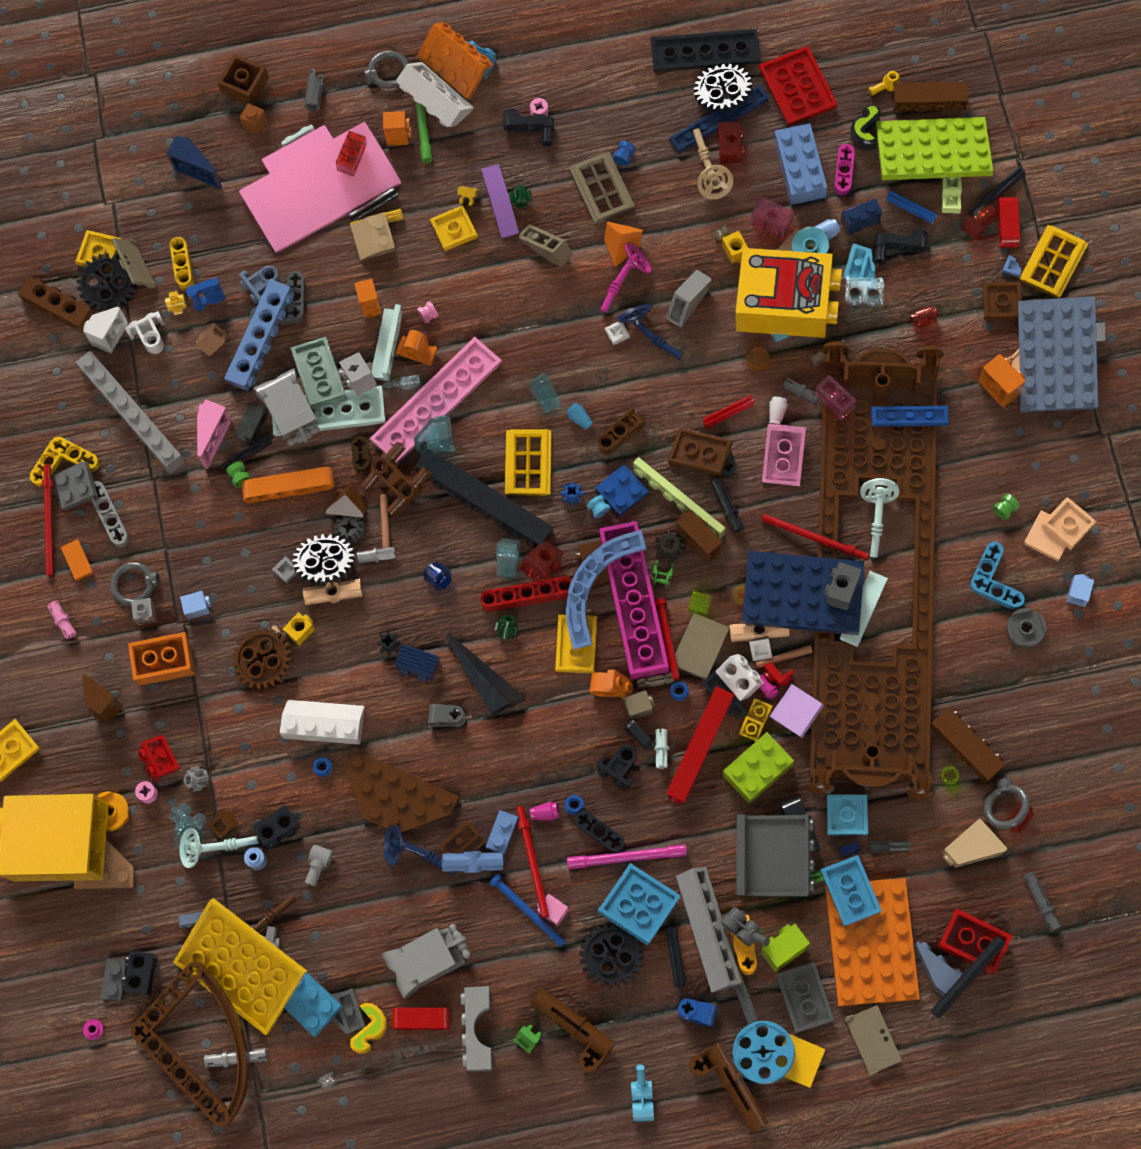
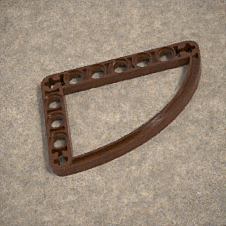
[131,962,249,1127]

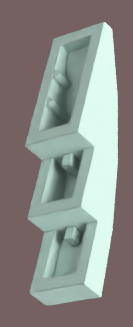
[840,571,888,647]

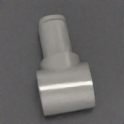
[305,845,333,886]

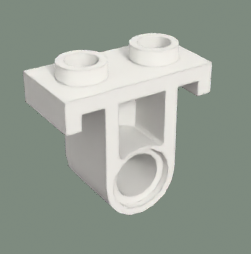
[125,311,165,354]

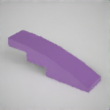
[481,164,519,238]

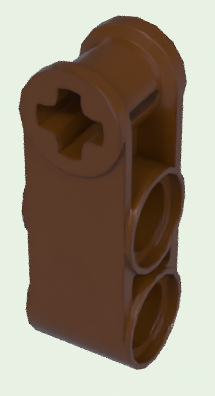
[598,408,646,456]

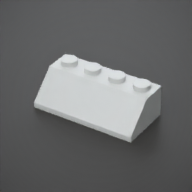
[396,62,474,127]
[280,700,365,745]

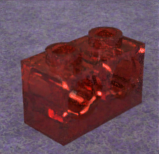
[335,131,367,177]

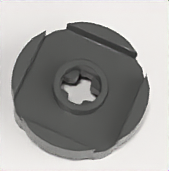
[1006,608,1046,648]

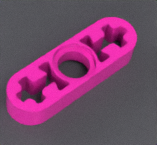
[834,144,855,195]

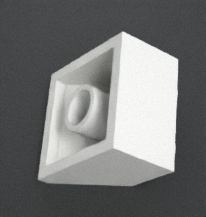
[83,307,128,354]

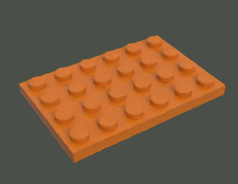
[825,878,920,1007]

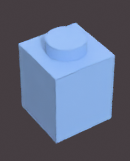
[1066,574,1094,607]
[180,591,212,620]

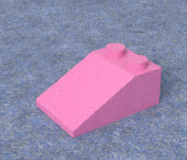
[197,399,232,469]
[762,424,807,486]

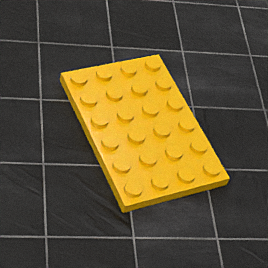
[173,898,307,1035]

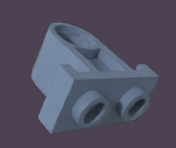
[239,266,281,304]

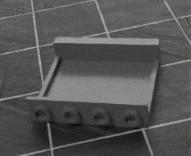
[737,814,815,897]

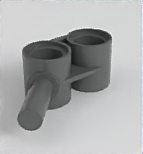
[720,907,770,947]

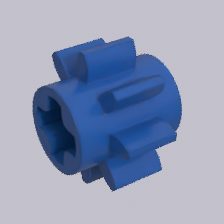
[560,481,584,506]

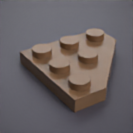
[74,840,135,890]

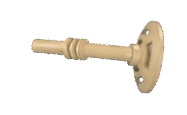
[693,129,733,199]

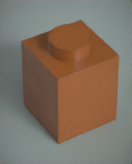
[239,103,267,135]

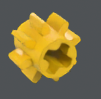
[165,291,187,315]

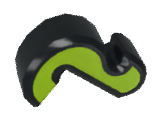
[850,104,881,151]

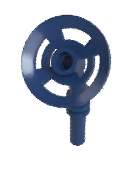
[617,304,683,360]
[384,825,457,876]

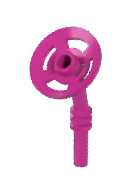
[600,242,651,313]

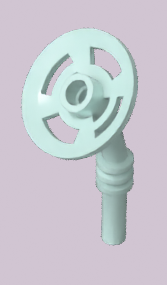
[860,478,899,557]
[180,828,259,868]

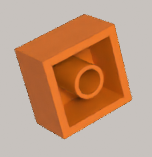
[978,354,1026,408]

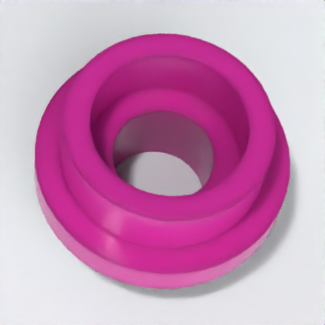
[83,1019,104,1040]

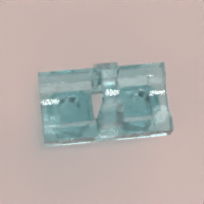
[170,802,206,837]

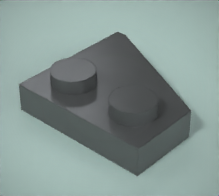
[332,988,367,1034]

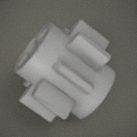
[184,766,209,792]

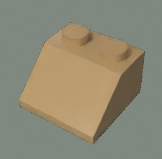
[350,212,396,261]

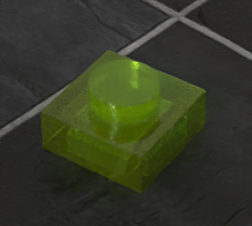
[688,591,711,615]

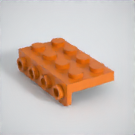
[416,22,493,99]

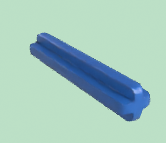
[886,191,937,224]

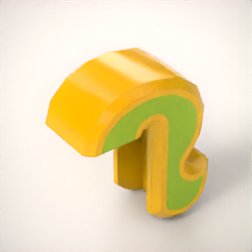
[350,1003,388,1054]

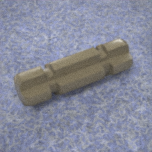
[636,672,675,689]

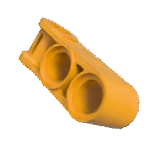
[731,914,757,975]

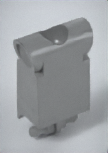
[253,368,320,446]
[381,924,470,1000]

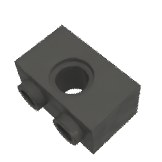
[824,562,862,611]

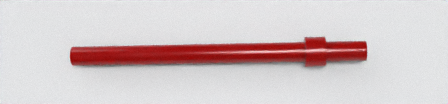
[42,464,54,576]
[761,514,870,561]
[516,806,549,919]

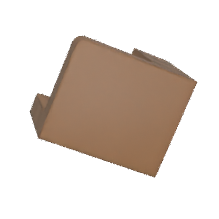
[196,323,227,356]

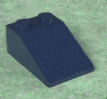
[166,135,222,190]

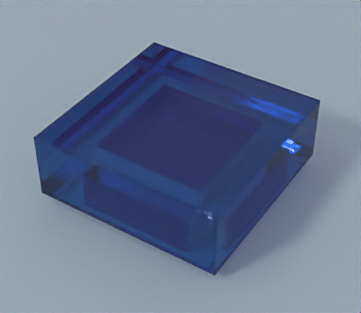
[838,842,861,859]

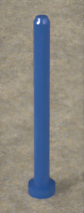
[489,874,565,946]

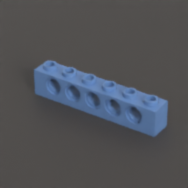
[224,279,294,391]

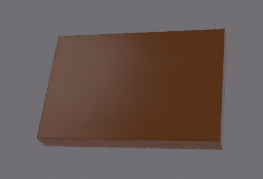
[668,428,733,476]

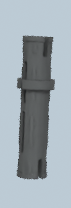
[1023,872,1062,932]

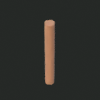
[380,494,390,549]
[755,645,813,669]

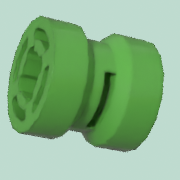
[226,461,251,488]
[993,494,1020,520]

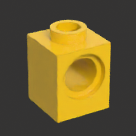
[722,231,748,264]
[283,612,315,646]

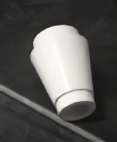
[769,397,788,425]

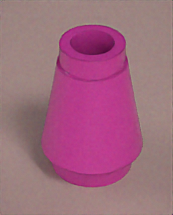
[530,801,560,821]

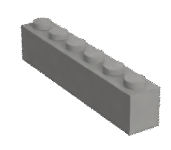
[676,867,742,992]

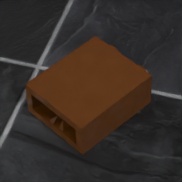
[676,509,722,566]

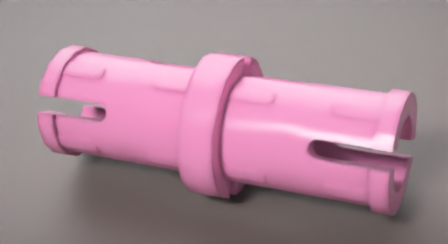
[47,601,76,639]

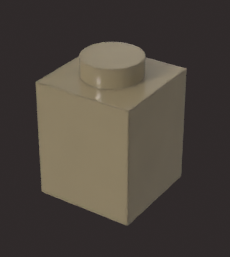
[624,691,655,720]

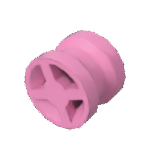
[530,98,548,116]
[417,301,439,324]
[135,781,158,804]

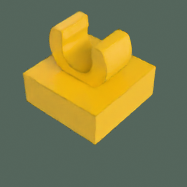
[457,186,479,205]

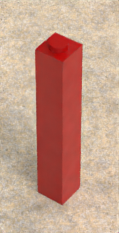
[666,687,734,805]

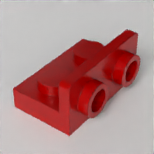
[138,735,180,783]

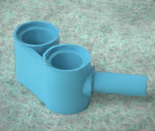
[631,1065,654,1122]

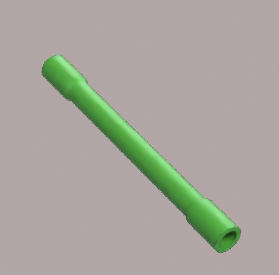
[415,101,432,163]

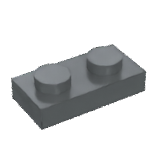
[101,958,127,1001]

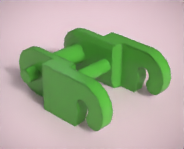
[652,560,674,587]

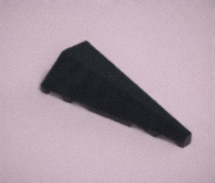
[445,634,525,717]

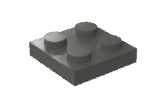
[53,461,97,510]

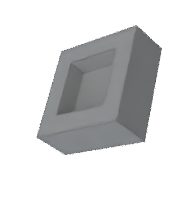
[272,556,297,584]

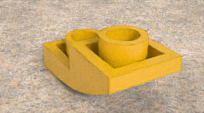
[739,698,773,741]

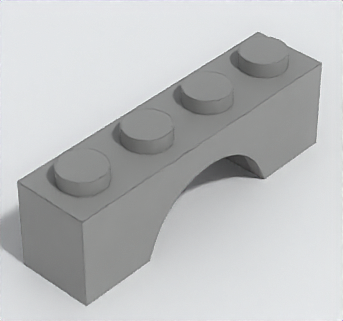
[461,986,493,1072]

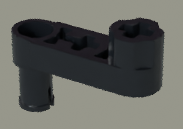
[503,108,554,147]
[874,229,928,264]

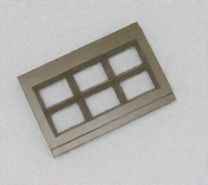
[569,152,635,223]

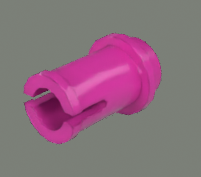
[759,674,779,699]

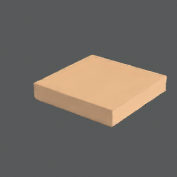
[1041,497,1097,550]
[1024,510,1066,561]

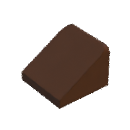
[209,811,239,840]

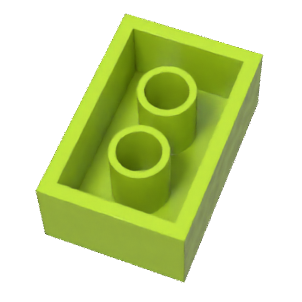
[723,732,794,805]

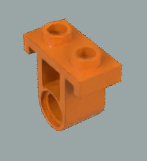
[396,330,438,366]
[589,670,633,700]

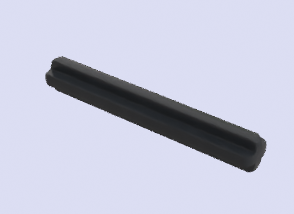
[967,167,1025,218]

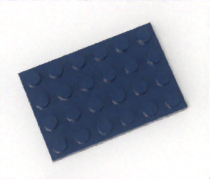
[742,551,865,635]

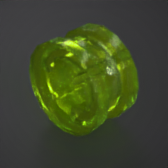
[941,766,959,785]

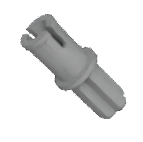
[357,547,396,564]

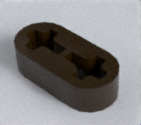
[351,436,371,473]

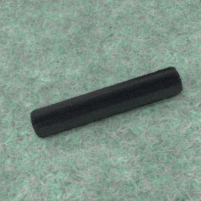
[349,188,398,222]
[222,435,272,472]
[666,927,685,987]

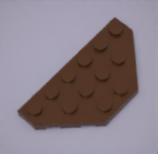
[345,749,460,834]

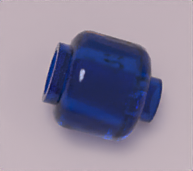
[423,562,452,590]

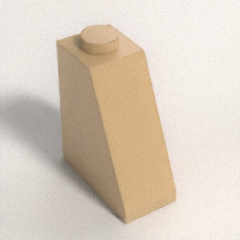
[942,819,1007,868]

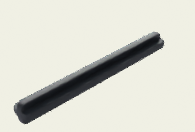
[931,936,1006,1018]

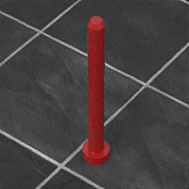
[654,598,680,681]

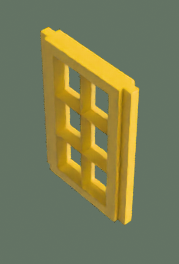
[1019,225,1088,299]
[505,429,551,496]

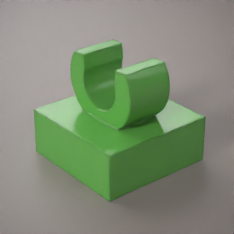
[514,1025,541,1054]

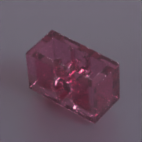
[751,197,794,238]
[815,375,857,420]

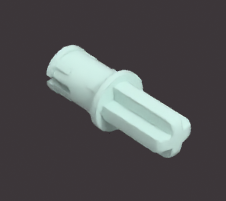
[654,729,669,769]

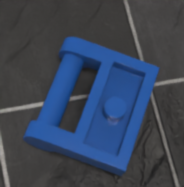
[187,277,226,311]

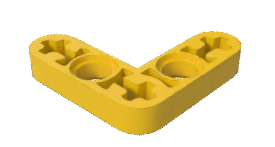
[30,437,100,487]

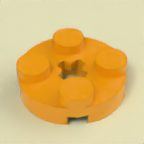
[97,791,130,832]

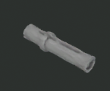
[204,1048,267,1068]

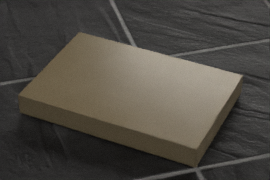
[675,613,729,680]

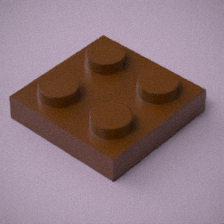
[982,282,1022,320]

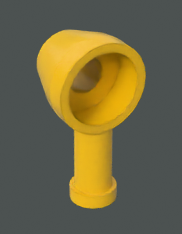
[868,71,901,96]

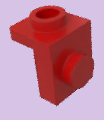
[764,662,794,688]

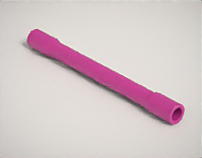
[567,844,687,869]

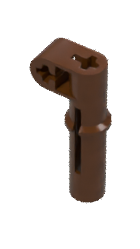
[531,988,616,1072]
[689,1041,769,1133]

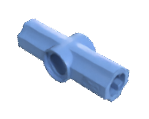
[442,851,503,873]

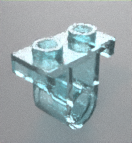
[496,538,520,579]

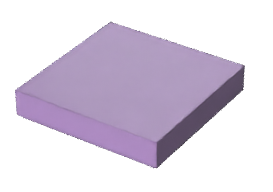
[770,684,824,738]

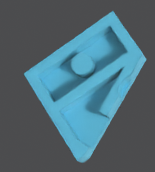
[842,243,878,290]

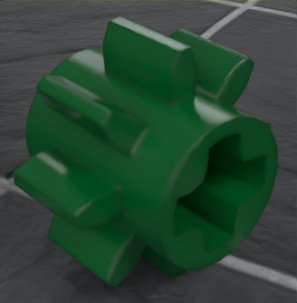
[510,185,532,208]
[494,615,519,639]

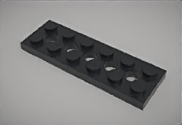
[650,29,761,73]

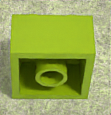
[761,924,810,973]

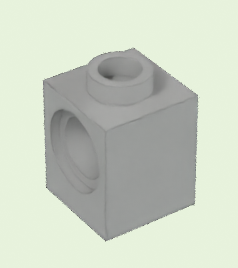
[131,598,157,625]

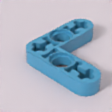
[970,542,1025,610]

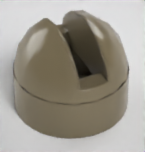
[713,225,729,241]

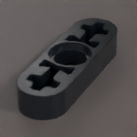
[575,810,625,853]

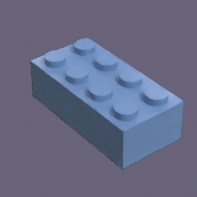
[774,124,827,205]

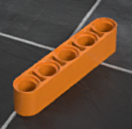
[241,467,335,503]

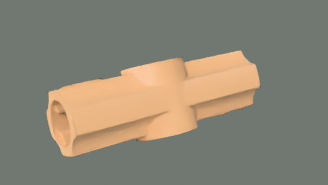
[303,579,363,605]
[729,624,790,642]

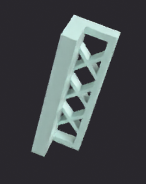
[371,304,403,382]

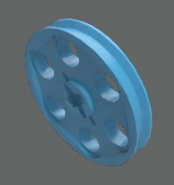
[733,1021,795,1084]

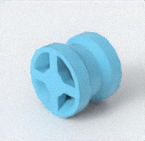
[587,495,611,519]

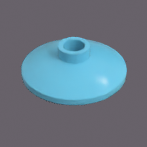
[792,227,829,254]

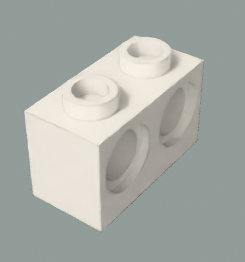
[715,654,763,701]

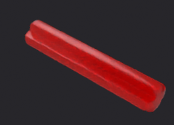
[703,396,755,428]

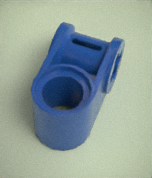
[677,999,718,1028]

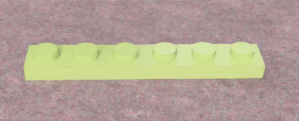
[633,457,725,539]

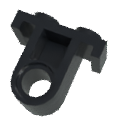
[596,745,637,790]

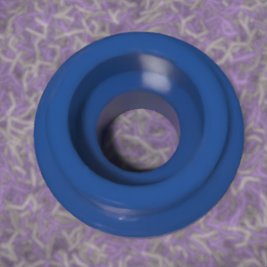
[670,681,689,701]
[313,757,333,777]
[565,795,584,815]

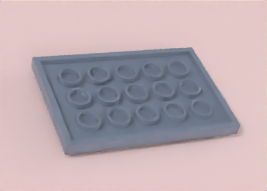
[1018,296,1098,413]

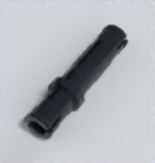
[710,478,745,533]

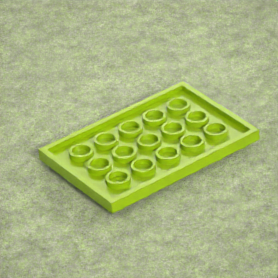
[876,117,993,180]

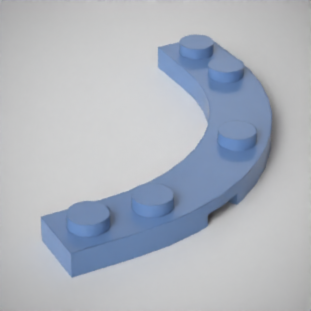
[566,530,647,650]

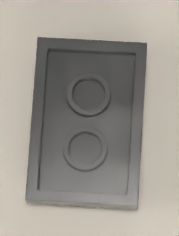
[776,962,834,1034]

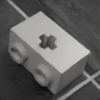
[339,352,377,396]

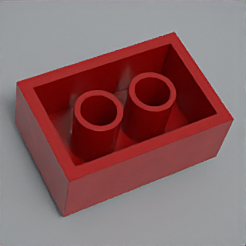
[937,908,1012,976]

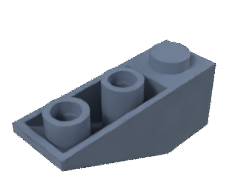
[914,942,963,996]

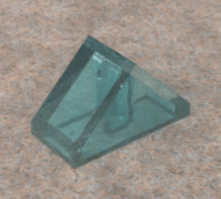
[529,373,562,413]

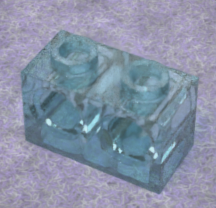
[844,277,884,306]

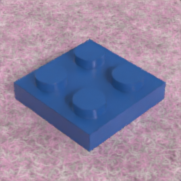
[595,464,649,517]

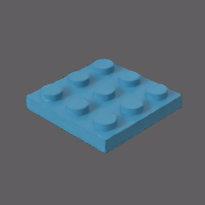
[597,863,681,945]

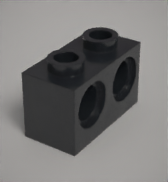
[252,805,300,849]
[121,951,158,996]

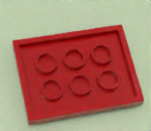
[759,46,838,127]

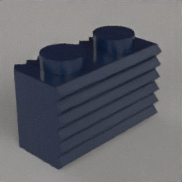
[840,198,882,235]
[395,644,440,682]

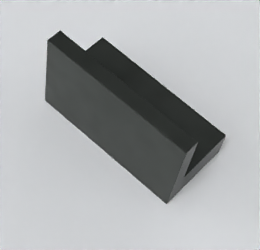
[233,404,269,444]

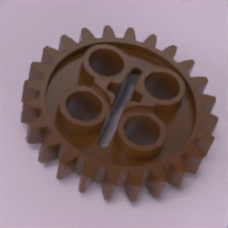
[231,628,294,691]

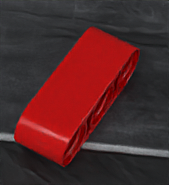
[997,197,1020,248]
[391,1008,450,1030]

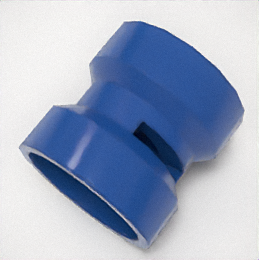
[612,141,636,166]

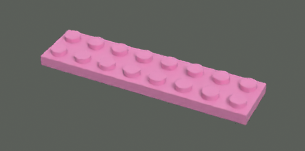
[370,337,502,465]

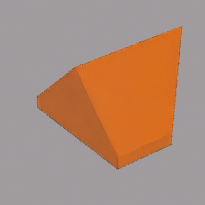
[604,222,643,267]

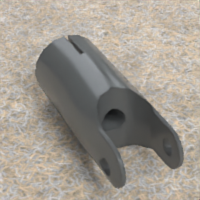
[304,69,324,111]

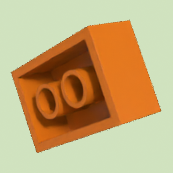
[128,632,195,686]

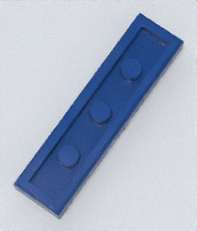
[871,406,949,427]

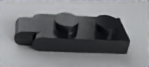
[701,670,748,720]

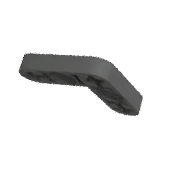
[250,271,305,324]

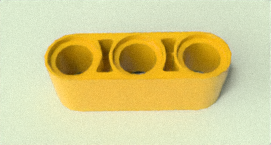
[170,237,195,292]

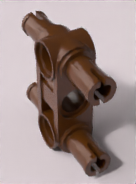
[361,441,432,516]

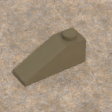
[518,224,574,267]

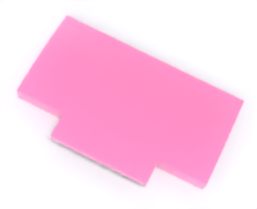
[239,122,402,254]

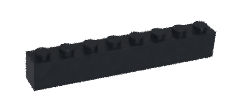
[415,449,554,551]

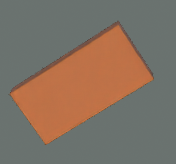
[61,539,94,581]

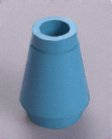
[566,403,593,430]

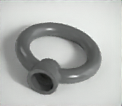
[363,51,409,89]
[110,562,160,606]
[984,778,1030,829]

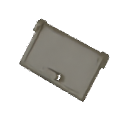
[112,238,156,288]
[844,1005,902,1076]

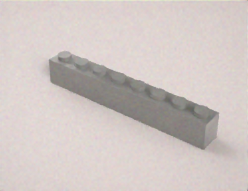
[76,351,185,474]

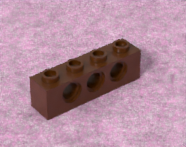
[17,276,94,333]

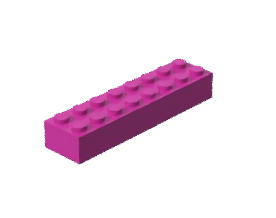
[599,521,669,680]

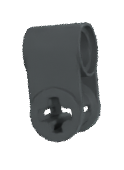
[428,704,466,727]

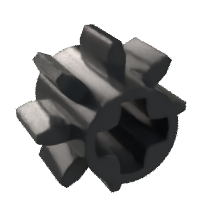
[376,631,401,656]

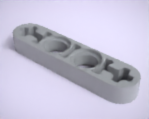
[91,481,129,547]

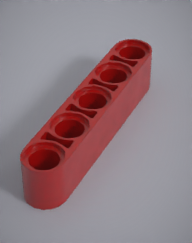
[480,576,572,612]

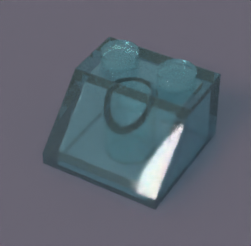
[414,415,455,455]

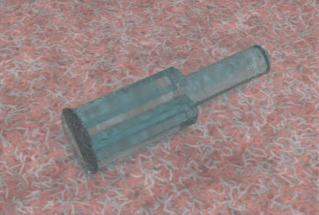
[383,375,422,388]

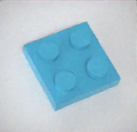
[827,795,868,836]

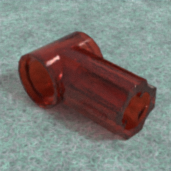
[961,205,999,241]

